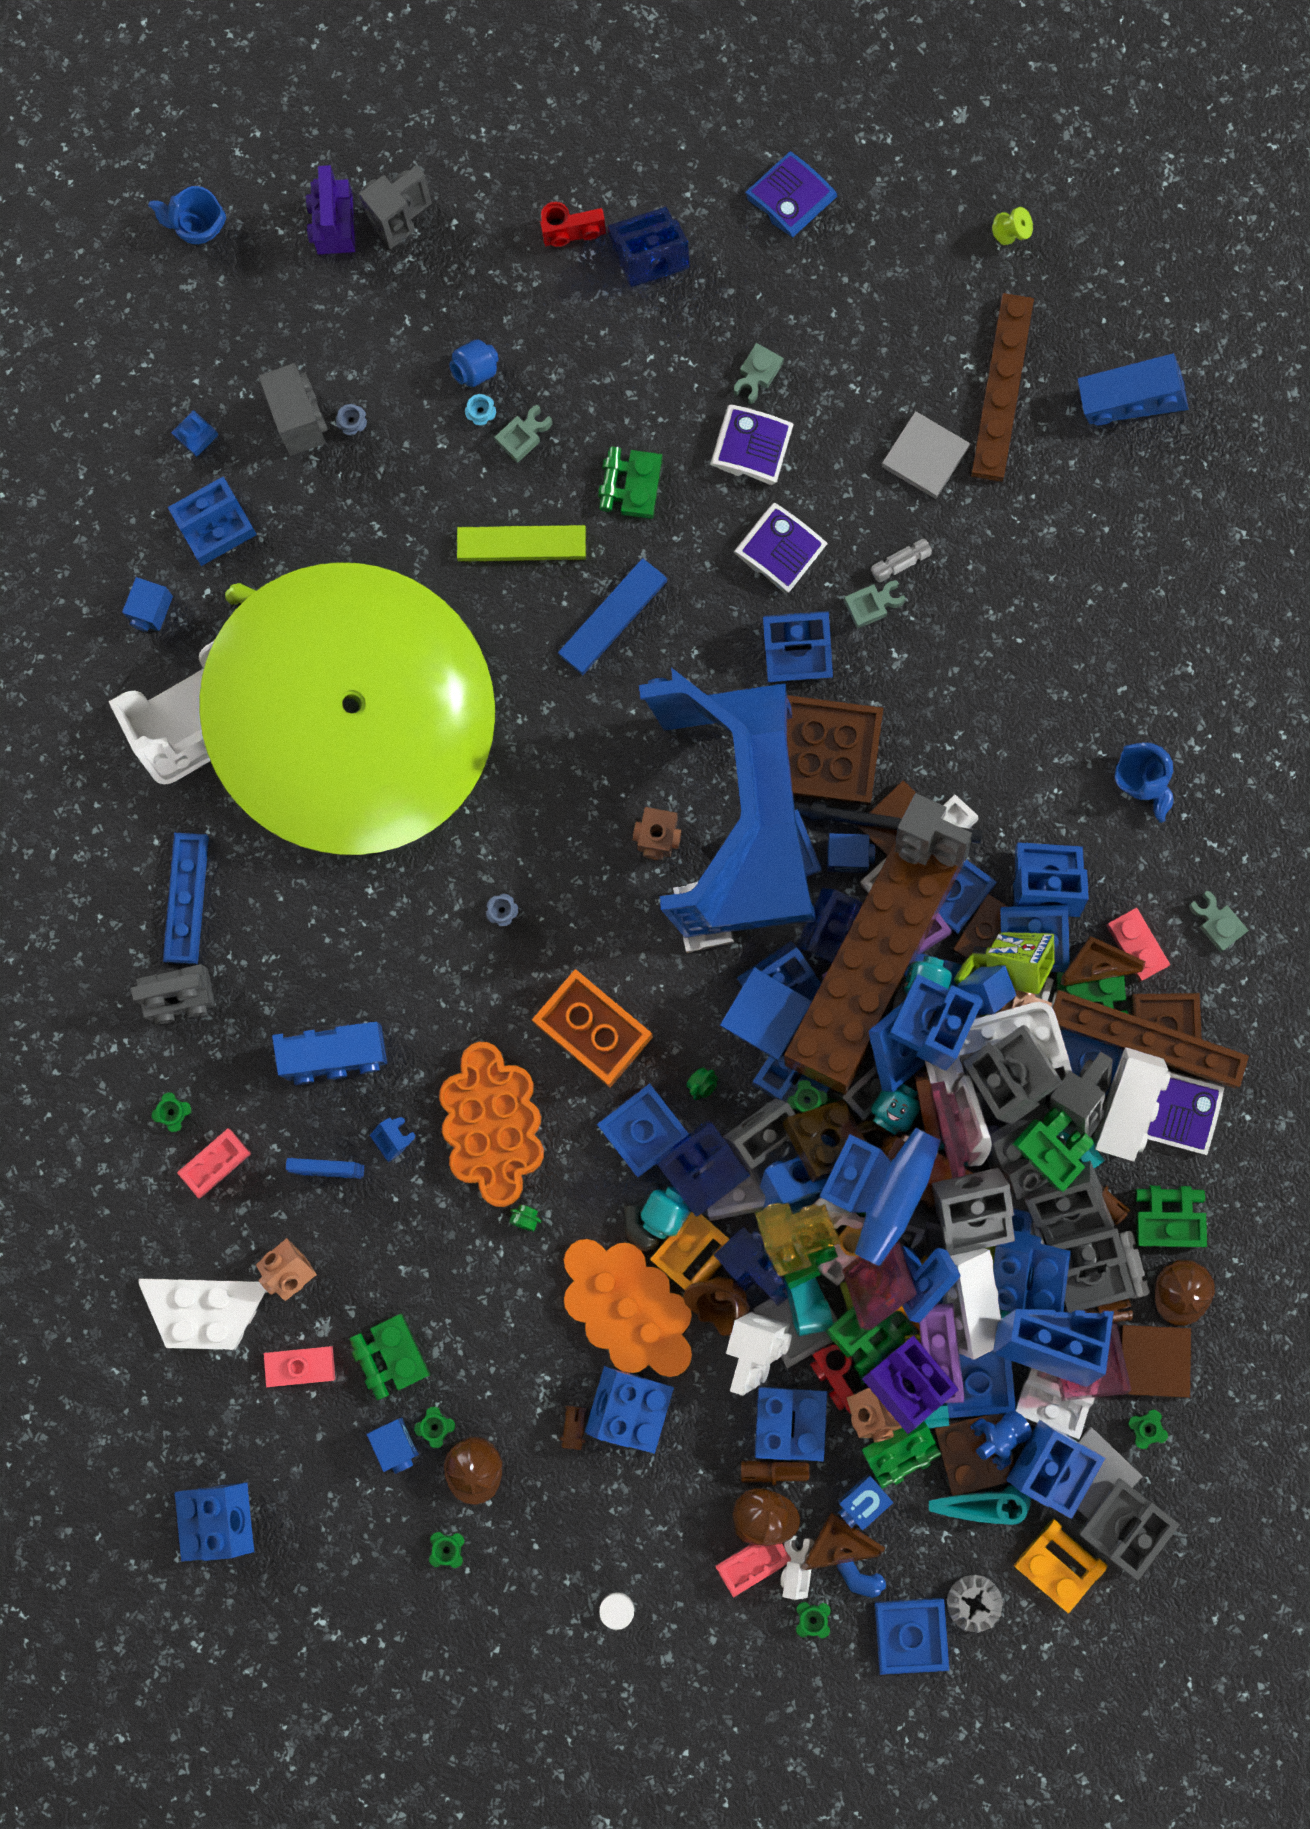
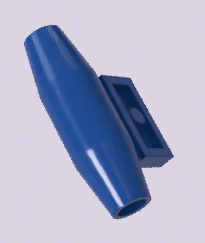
[819,1128,941,1266]

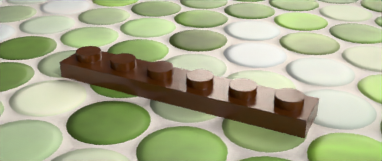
[971,293,1034,482]
[1051,990,1249,1089]

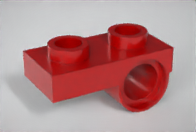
[540,202,606,247]
[810,1344,854,1414]

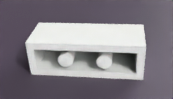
[1092,1047,1171,1161]
[943,1248,1001,1360]

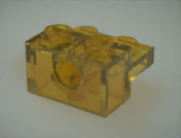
[755,1203,841,1276]

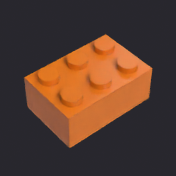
[532,969,653,1088]

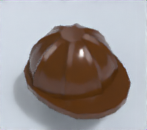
[1155,1260,1215,1326]
[683,1276,750,1336]
[444,1437,502,1505]
[732,1488,800,1546]

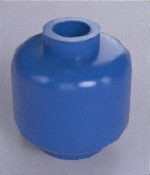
[450,339,499,387]

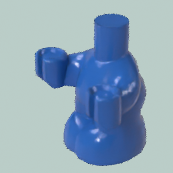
[971,1411,1032,1470]

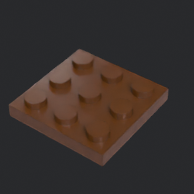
[787,695,883,805]

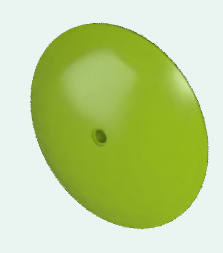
[199,563,495,855]

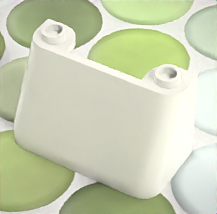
[109,641,214,784]
[925,1002,1072,1125]

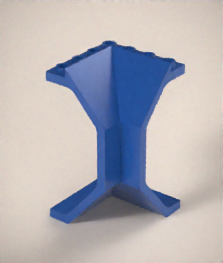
[639,668,815,938]

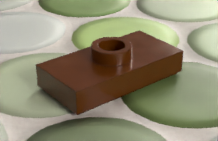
[953,894,1008,967]

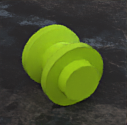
[992,207,1033,245]

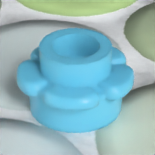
[465,394,496,426]

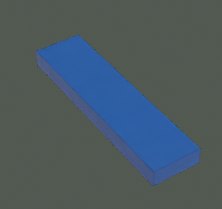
[558,558,667,676]
[163,833,209,965]

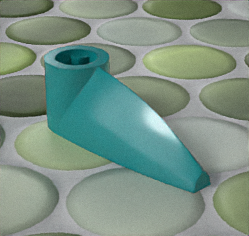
[783,1277,833,1337]
[929,1485,1031,1525]

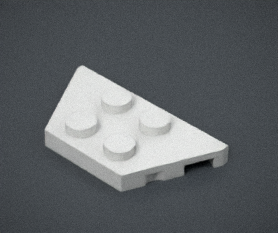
[139,1279,267,1350]

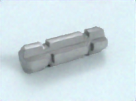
[871,539,932,582]
[1119,1231,1150,1298]

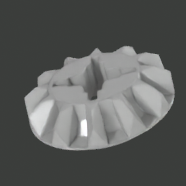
[947,1575,1003,1633]

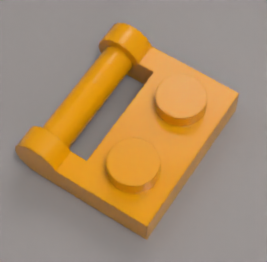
[650,1208,740,1290]
[1013,1519,1108,1614]

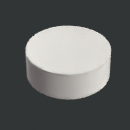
[600,1593,634,1630]

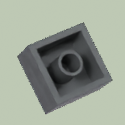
[259,363,328,456]

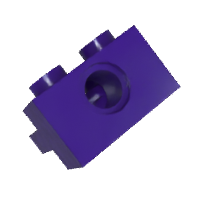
[306,165,355,255]
[862,1335,959,1434]

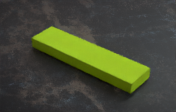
[457,525,586,561]

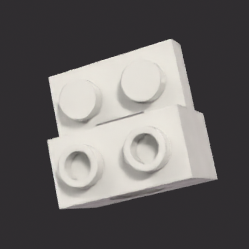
[726,1312,792,1396]

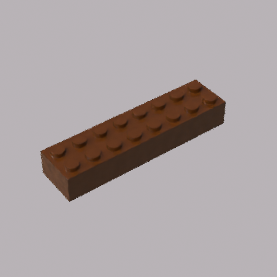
[784,842,961,1095]

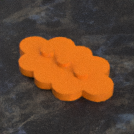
[439,1042,544,1207]
[564,1239,692,1377]

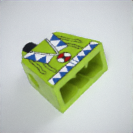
[972,932,1055,994]

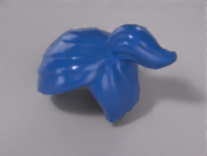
[148,186,226,244]
[1115,742,1173,823]

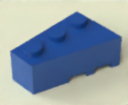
[1078,353,1189,425]
[272,1022,387,1085]
[993,1309,1114,1387]

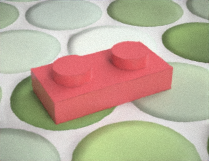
[1106,908,1170,982]

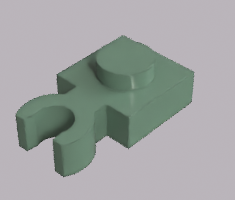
[734,343,784,404]
[494,405,552,463]
[844,580,906,629]
[1189,891,1249,953]

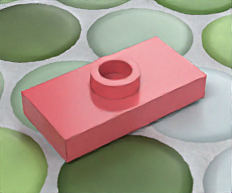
[177,1128,251,1198]
[264,1346,335,1387]
[715,1543,791,1597]

